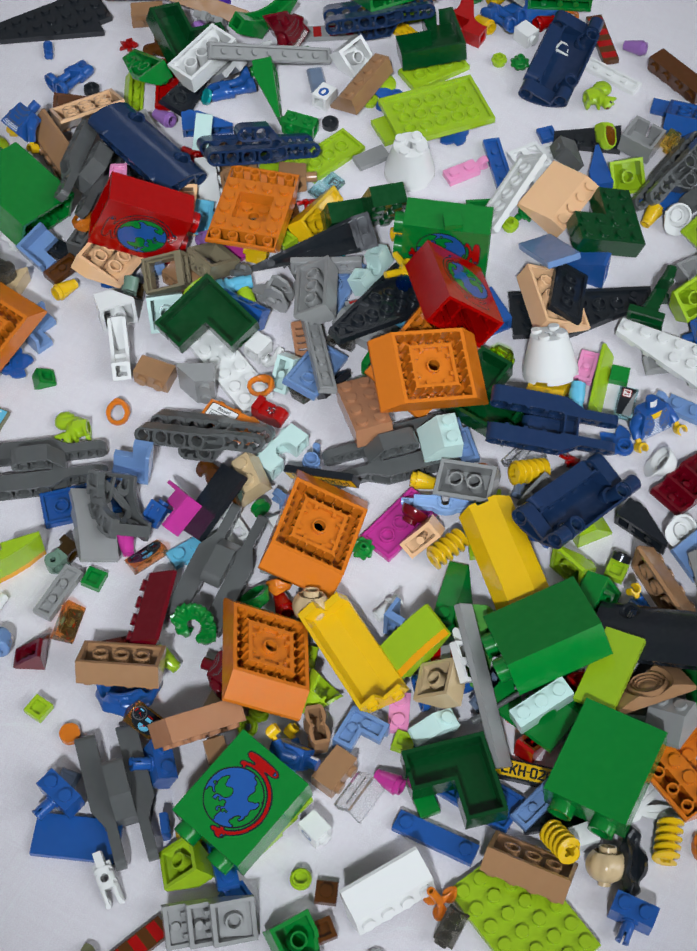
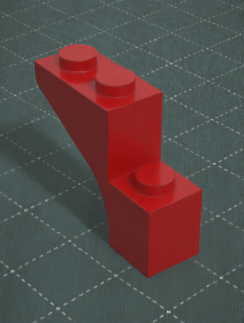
[454,0,487,48]

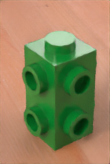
[280,110,319,140]

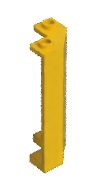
[459,495,549,610]
[297,592,409,713]

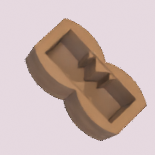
[303,704,331,755]

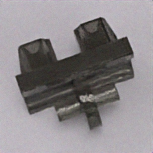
[433,904,470,950]

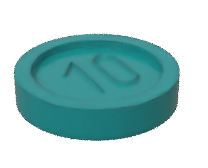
[201,88,212,105]

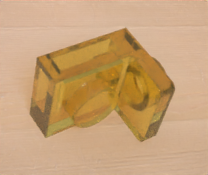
[660,128,682,155]

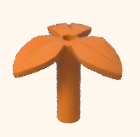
[423,886,457,921]

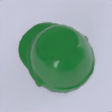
[239,584,270,608]

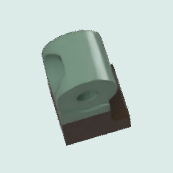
[121,275,145,301]
[44,534,78,574]

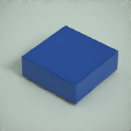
[650,98,670,117]
[536,125,555,144]
[159,812,172,841]

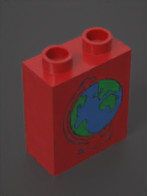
[87,171,201,265]
[405,240,504,348]

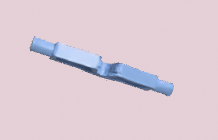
[401,494,482,516]

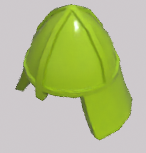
[302,667,343,714]

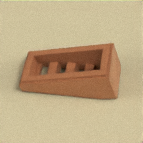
[290,321,308,357]

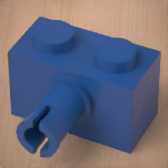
[128,739,178,789]
[32,768,85,821]
[607,889,660,946]

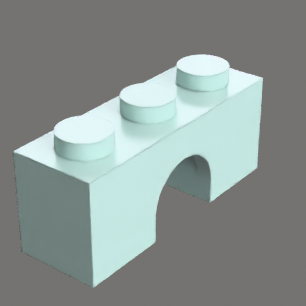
[347,244,394,296]
[255,423,309,482]
[509,677,574,734]

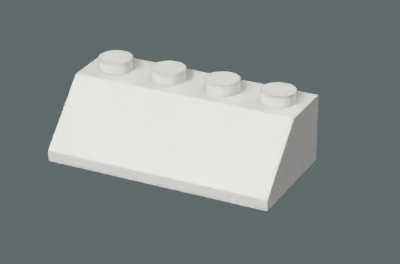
[167,23,237,93]
[339,846,436,936]

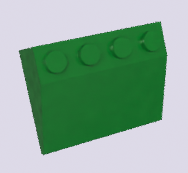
[493,678,583,753]

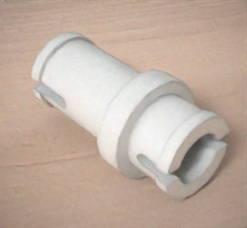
[372,594,403,622]

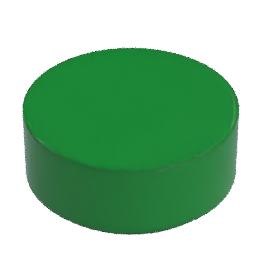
[251,498,270,518]

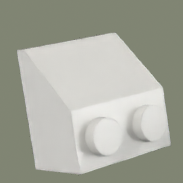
[329,34,373,79]
[93,289,138,332]

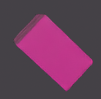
[162,480,202,537]

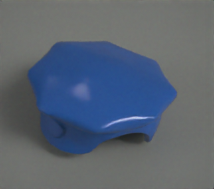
[95,685,161,718]

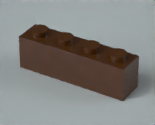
[647,48,697,104]

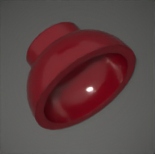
[402,502,428,527]

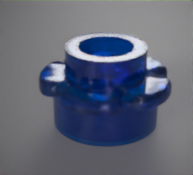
[396,274,412,292]

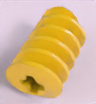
[508,458,551,485]
[426,528,469,570]
[652,817,685,866]
[539,819,580,864]

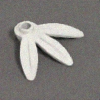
[632,783,680,823]

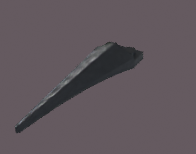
[250,211,379,272]

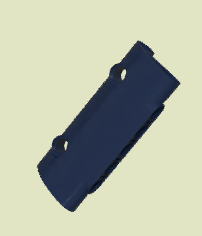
[518,10,604,108]
[88,102,207,191]
[512,453,641,549]

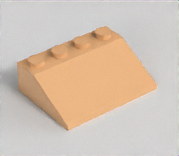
[49,88,125,132]
[517,160,599,237]
[71,242,144,289]
[516,264,591,333]

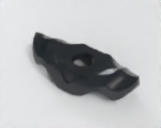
[619,825,648,896]

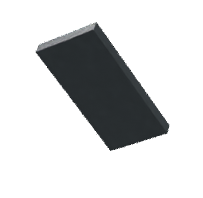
[547,264,588,326]
[184,463,248,542]

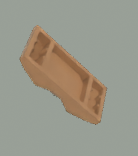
[616,665,697,714]

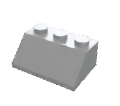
[433,458,501,503]

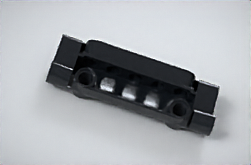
[597,601,697,670]

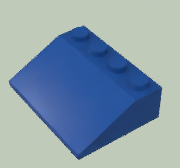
[663,99,697,138]

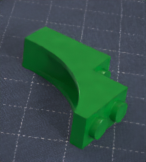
[228,0,297,39]

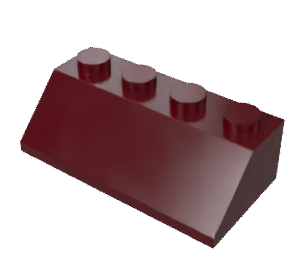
[125,570,177,645]

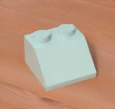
[146,291,182,334]
[416,413,464,462]

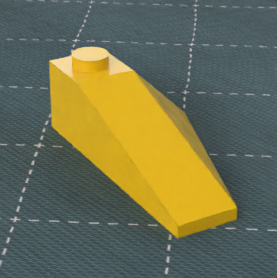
[288,185,343,242]

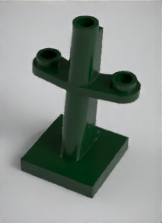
[626,265,677,331]

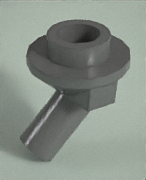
[230,262,252,277]

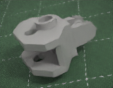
[252,275,295,313]

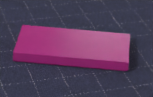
[360,487,438,562]

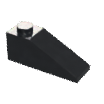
[614,498,668,555]

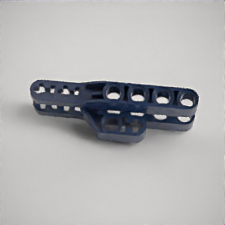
[322,0,436,40]
[196,121,321,167]
[485,384,619,456]

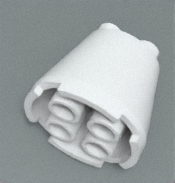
[384,131,435,192]
[522,323,579,387]

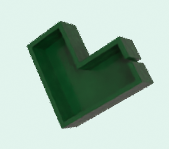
[146,2,226,63]
[395,7,467,71]
[320,182,407,230]
[566,187,646,258]
[154,273,260,354]
[440,346,524,447]
[400,731,509,830]

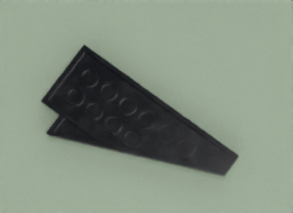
[0,0,113,45]
[328,263,420,345]
[507,286,651,339]

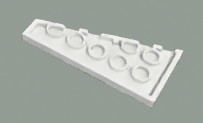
[615,318,697,390]

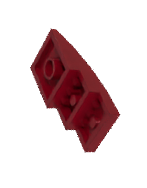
[650,453,697,515]

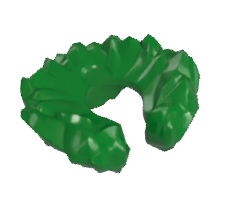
[169,602,217,645]

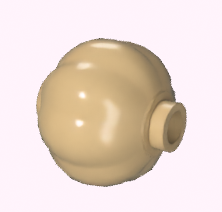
[292,587,328,620]
[585,844,624,887]

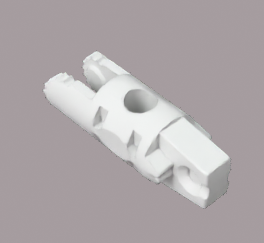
[92,851,125,910]

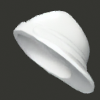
[664,202,692,236]
[644,446,677,477]
[665,514,697,547]

